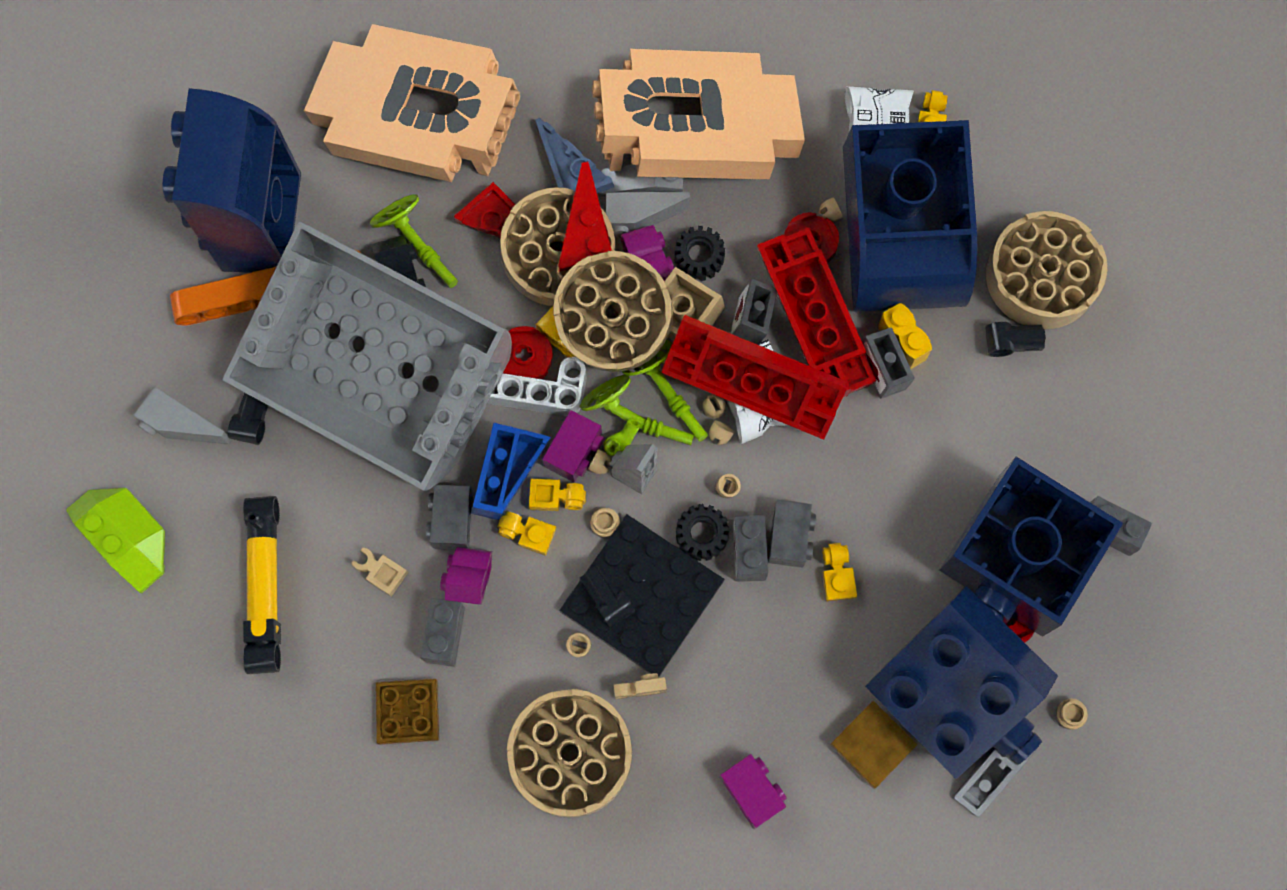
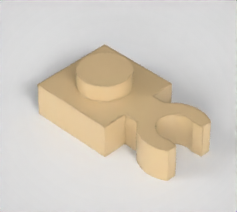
[352,548,409,597]
[614,673,667,699]

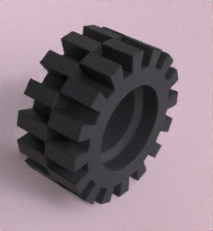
[674,226,725,281]
[676,504,730,561]

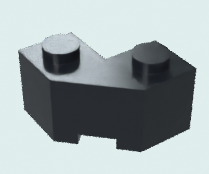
[372,235,426,287]

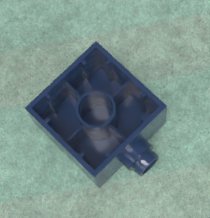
[939,457,1123,637]
[865,586,1058,779]

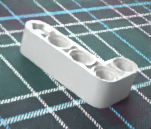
[487,357,586,416]

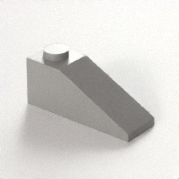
[600,165,684,197]
[606,192,690,238]
[134,387,232,444]
[610,444,657,495]
[954,747,1037,818]

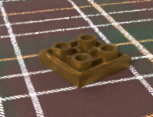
[376,679,439,745]
[830,700,918,789]

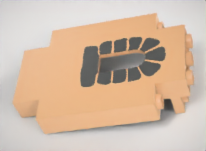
[304,24,520,182]
[592,49,805,179]

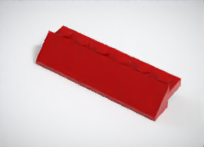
[757,228,877,397]
[661,315,849,440]

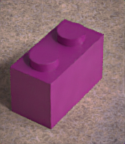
[542,410,604,483]
[719,754,787,829]

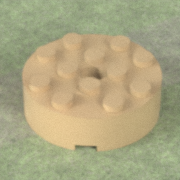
[500,188,615,306]
[986,211,1108,329]
[553,251,673,372]
[507,689,632,818]

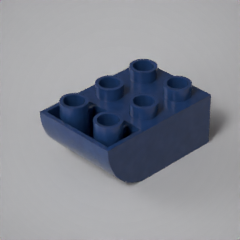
[162,88,301,273]
[843,120,977,312]

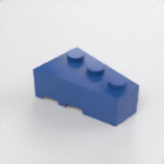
[471,423,551,520]

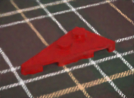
[558,161,612,272]
[454,182,560,252]

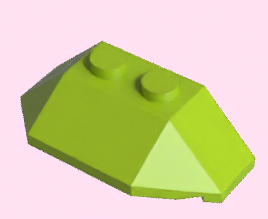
[66,488,165,594]

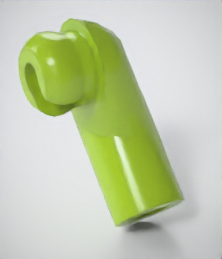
[603,418,641,456]

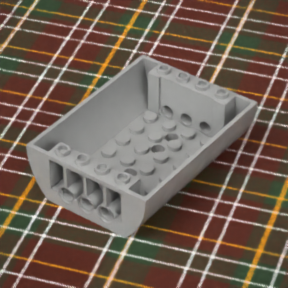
[222,221,512,491]

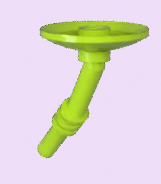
[370,194,458,288]
[622,340,708,442]
[579,375,694,446]

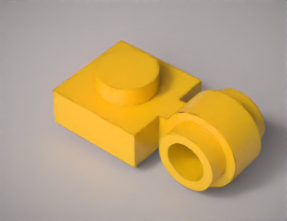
[917,90,948,122]
[529,479,586,511]
[497,511,557,556]
[822,543,857,602]

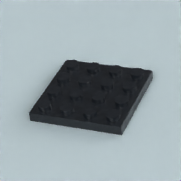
[559,514,725,677]

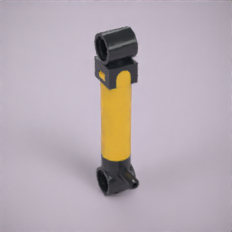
[243,496,281,675]

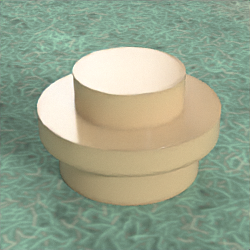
[590,508,620,537]
[1056,698,1088,730]

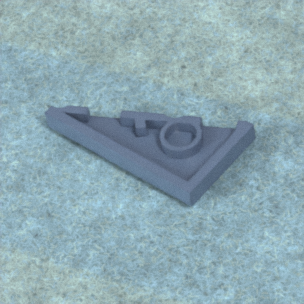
[535,118,614,193]

